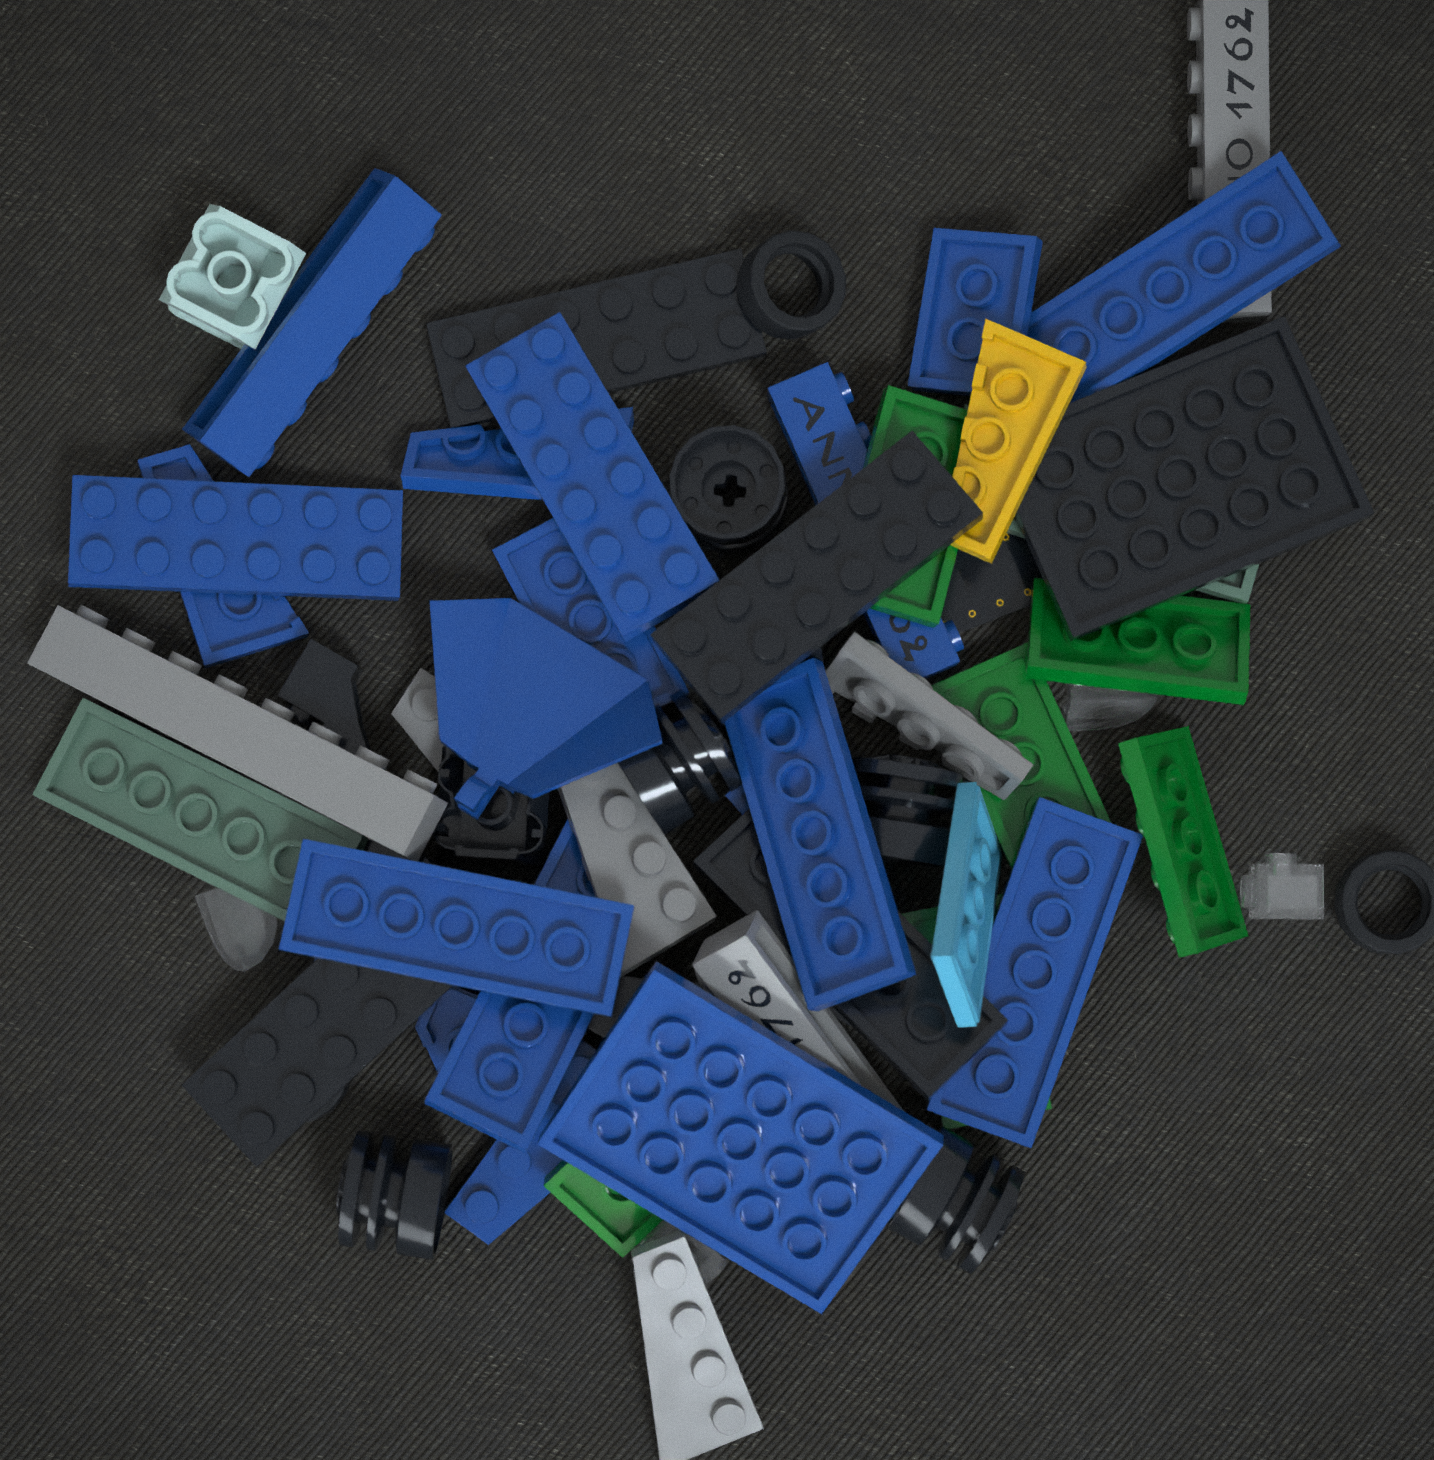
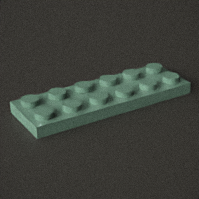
[32,698,369,921]

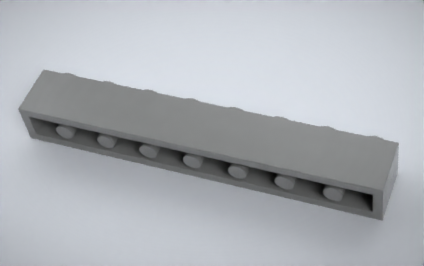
[27,605,448,862]

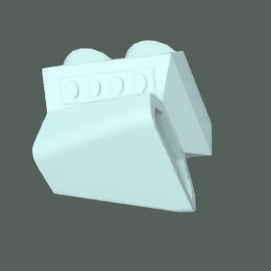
[159,204,306,349]

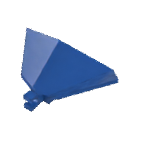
[430,598,663,820]

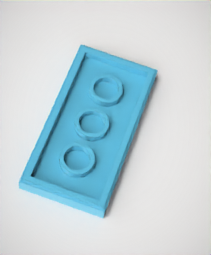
[931,782,1003,1027]

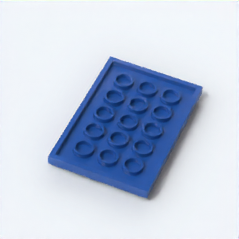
[537,961,943,1314]

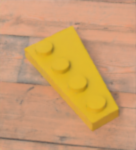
[950,319,1087,564]

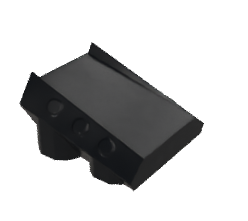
[433,746,549,870]

